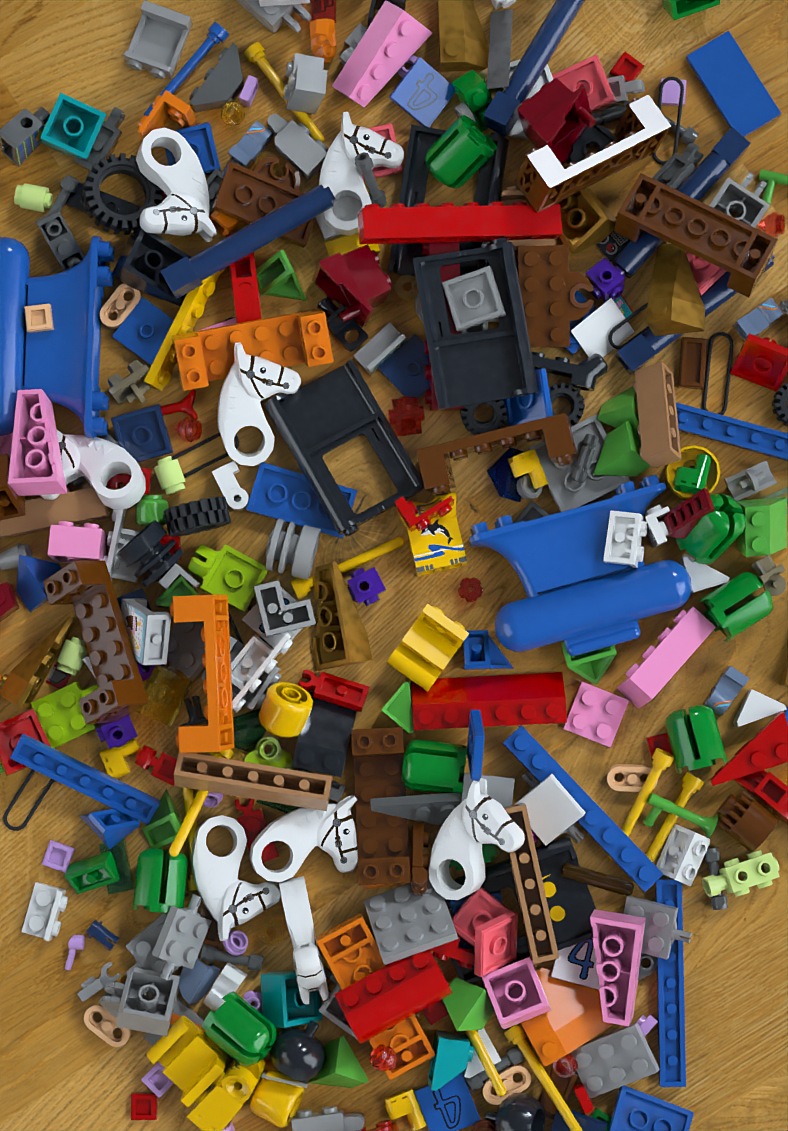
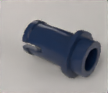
[86,920,119,951]

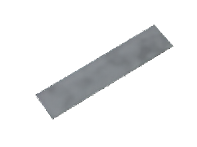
[487,9,513,89]

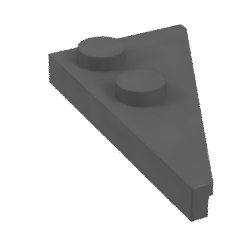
[370,792,461,826]

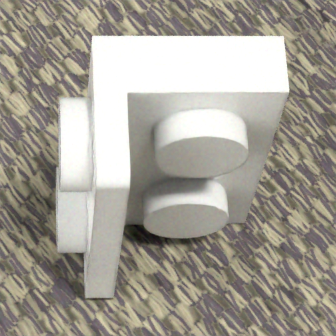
[644,505,670,548]
[603,511,648,568]
[656,824,711,886]
[22,882,68,941]

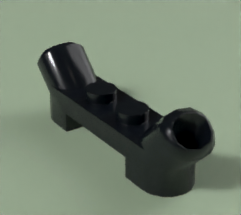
[532,352,608,391]

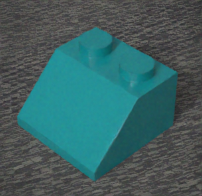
[40,92,107,160]
[260,970,322,1028]
[427,1030,474,1091]

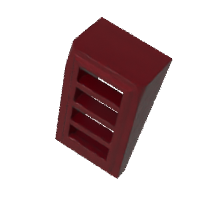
[663,488,715,539]

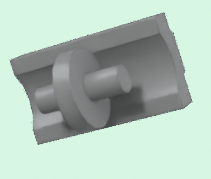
[724,461,777,501]

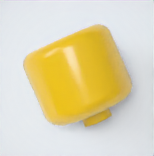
[259,682,313,738]
[250,1069,305,1128]

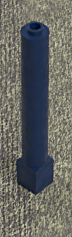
[483,0,585,137]
[612,127,751,279]
[161,184,336,299]
[615,254,775,375]

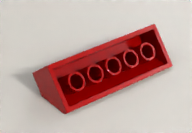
[411,672,567,730]

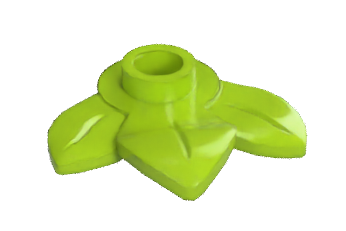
[244,736,293,770]

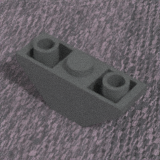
[189,43,244,112]
[36,209,85,271]

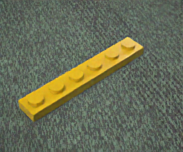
[144,268,225,391]

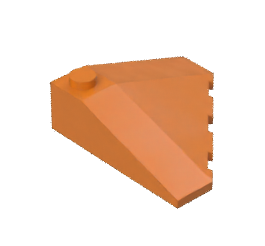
[521,967,614,1067]

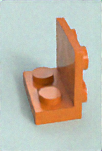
[138,90,196,141]

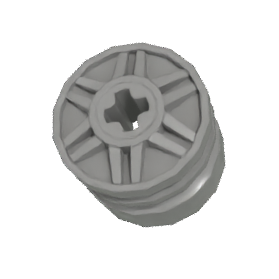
[265,518,321,580]

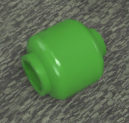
[136,495,169,527]

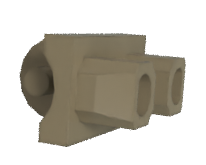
[108,360,150,405]
[750,555,786,596]

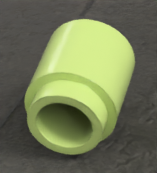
[14,183,53,212]
[154,456,186,495]
[57,636,88,676]

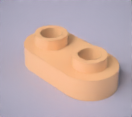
[100,283,141,329]
[606,764,658,792]
[84,1004,131,1047]
[483,1064,531,1105]

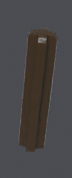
[560,863,634,896]

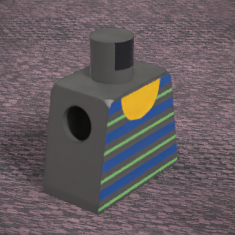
[0,107,50,167]

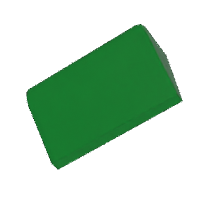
[64,851,120,895]

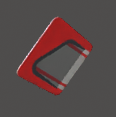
[46,665,72,689]

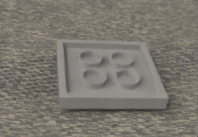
[529,415,630,512]
[363,877,458,965]

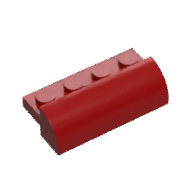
[334,949,452,1044]

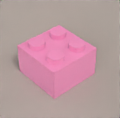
[48,521,108,563]
[482,957,551,1029]

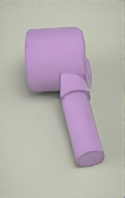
[65,935,85,970]

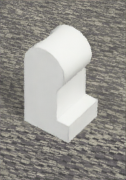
[212,461,249,511]
[203,963,247,1012]

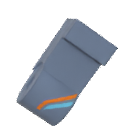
[228,121,274,169]
[733,298,784,341]
[703,666,750,717]

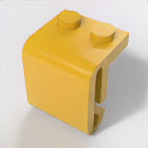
[387,604,469,692]
[146,1015,227,1107]

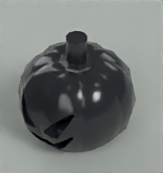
[269,1020,326,1081]
[486,1093,545,1131]

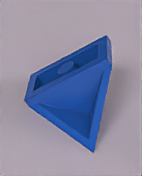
[16,555,62,612]
[463,630,514,670]
[79,809,140,849]

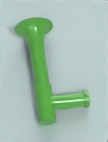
[759,169,788,205]
[643,793,718,838]

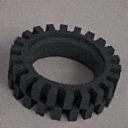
[82,153,163,235]

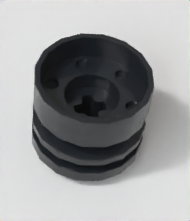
[116,520,184,587]

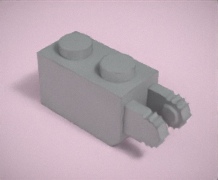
[267,113,328,181]
[291,1106,365,1131]

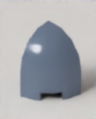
[179,957,221,1004]

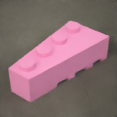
[332,0,432,107]
[8,389,67,496]
[616,607,716,709]
[590,909,646,1026]

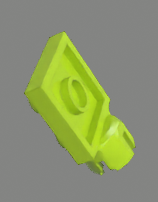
[188,544,268,613]
[31,682,98,748]

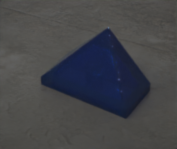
[487,448,526,502]

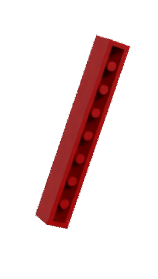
[357,201,562,244]

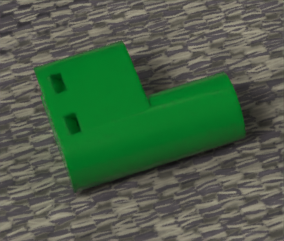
[673,454,712,494]

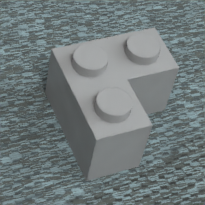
[283,53,327,114]
[253,580,316,637]
[461,772,515,807]

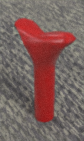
[160,389,198,420]

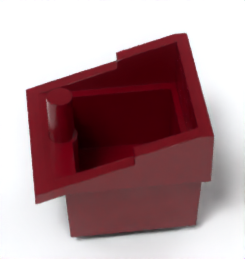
[517,78,596,166]
[312,244,392,328]

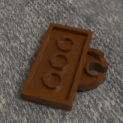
[212,157,316,248]
[517,245,594,348]

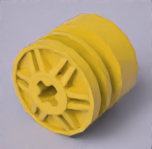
[665,445,720,500]

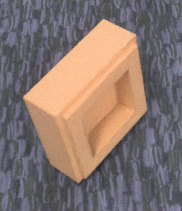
[24,304,54,333]

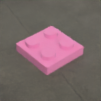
[563,682,629,748]

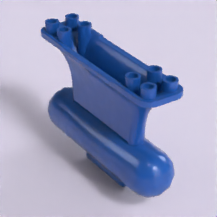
[0,236,115,438]
[468,475,692,656]

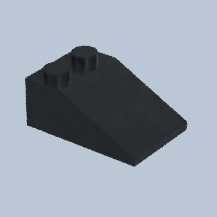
[111,227,191,307]
[292,692,357,778]

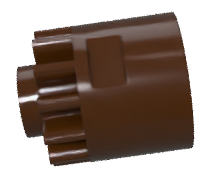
[717,790,779,852]

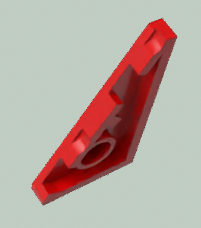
[710,711,788,786]

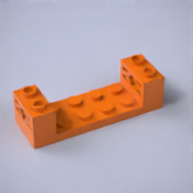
[172,308,334,391]
[170,595,234,753]
[316,912,436,1080]

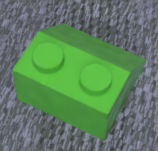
[737,497,787,557]

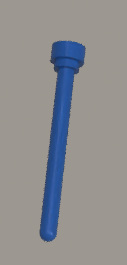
[144,22,229,116]

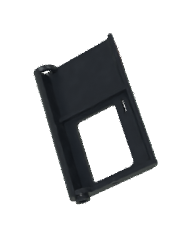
[388,124,509,277]
[413,238,538,409]
[264,359,425,537]
[444,836,596,984]

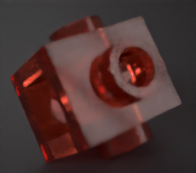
[388,396,425,437]

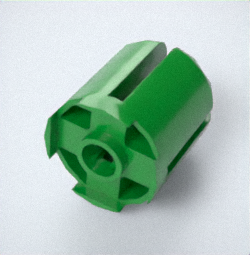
[425,115,497,189]
[676,493,746,564]
[699,572,773,642]
[665,705,727,774]
[401,739,467,795]
[132,848,188,913]
[202,991,277,1067]

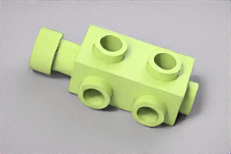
[702,850,780,897]

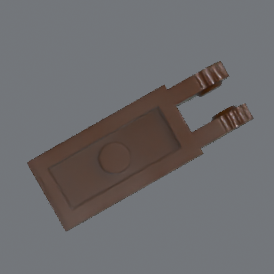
[412,822,429,896]

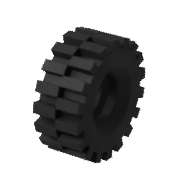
[163,497,231,537]

